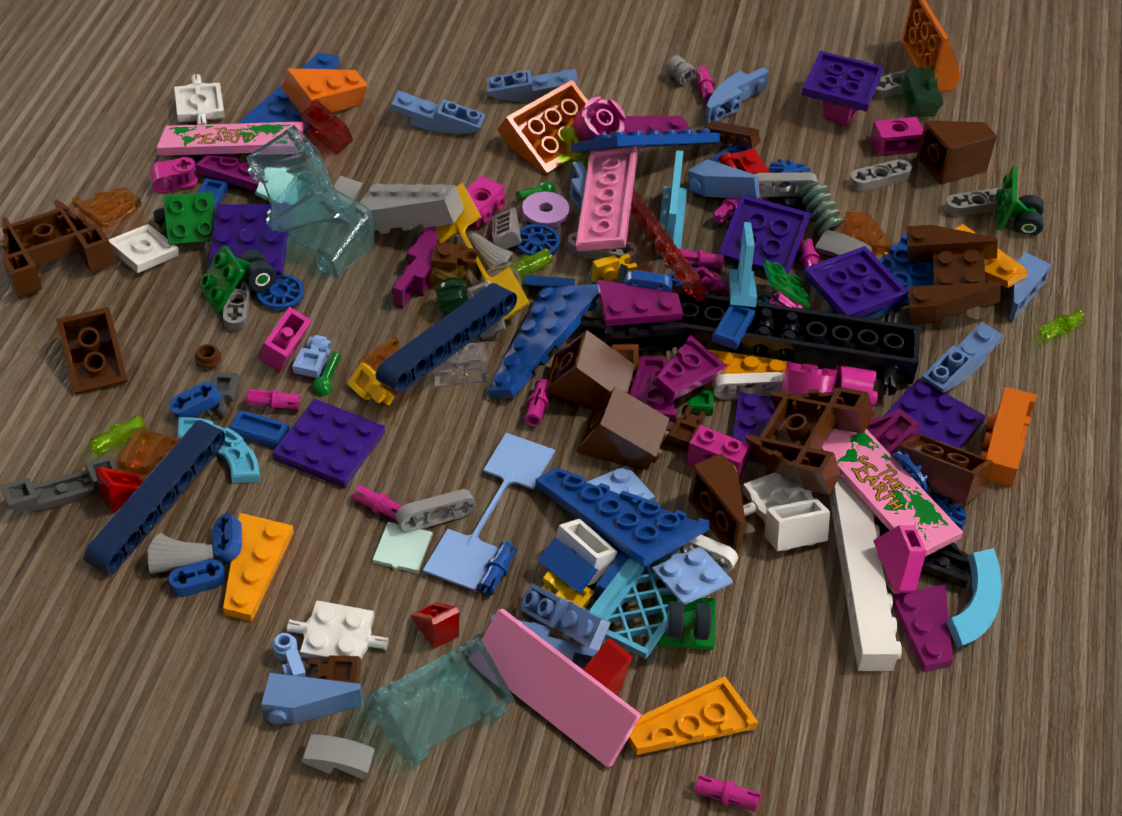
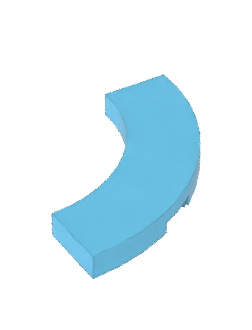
[177,417,260,483]
[946,548,1002,648]

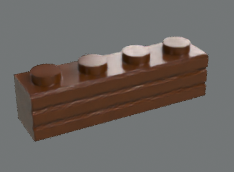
[704,121,760,149]

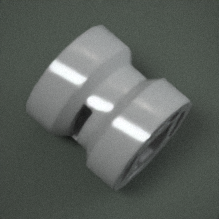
[665,55,696,86]

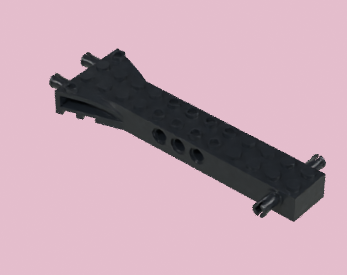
[581,264,921,396]

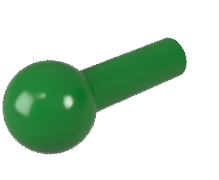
[515,181,556,200]
[311,352,341,396]

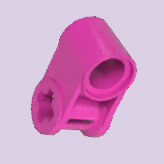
[150,157,198,193]

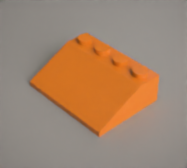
[901,0,960,93]
[497,80,588,175]

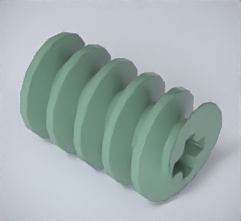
[798,183,844,236]

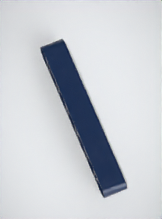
[376,283,517,393]
[84,420,226,574]

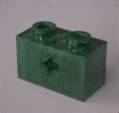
[901,67,943,116]

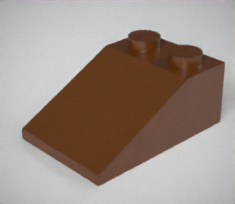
[56,307,128,394]
[896,433,993,504]
[688,453,746,557]

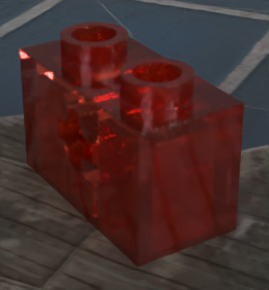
[300,99,353,155]

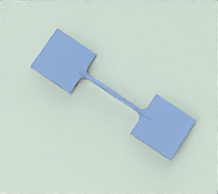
[423,433,555,591]
[587,466,733,605]

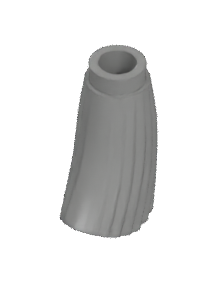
[468,233,514,271]
[147,533,214,574]

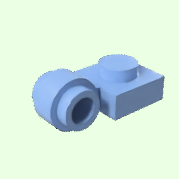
[292,335,332,378]
[272,633,306,677]

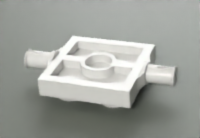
[174,74,225,125]
[742,472,814,523]
[287,600,389,662]

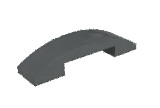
[1,455,119,510]

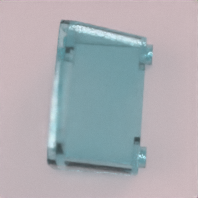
[246,125,345,232]
[276,173,375,278]
[363,635,515,764]

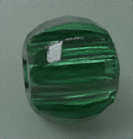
[435,277,469,314]

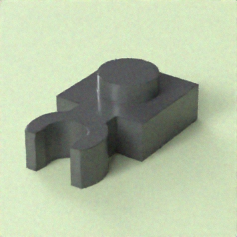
[206,373,241,417]

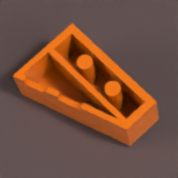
[281,68,368,120]
[980,386,1037,487]

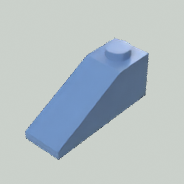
[687,159,760,198]
[1008,252,1051,322]
[261,673,362,725]

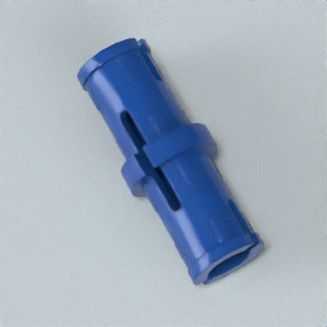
[477,541,517,596]

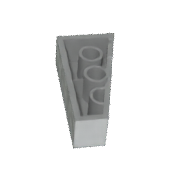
[351,183,464,237]

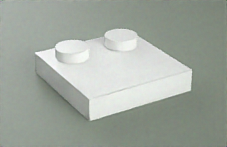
[109,224,179,273]

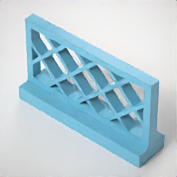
[656,150,687,258]
[728,222,757,307]
[589,555,680,659]

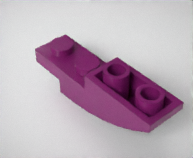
[391,226,437,309]

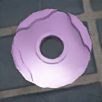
[522,192,570,229]

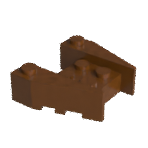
[2,200,114,297]
[907,225,1001,324]
[745,387,874,495]

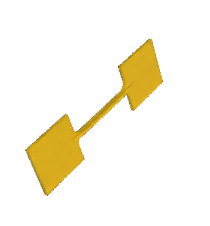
[435,183,530,321]

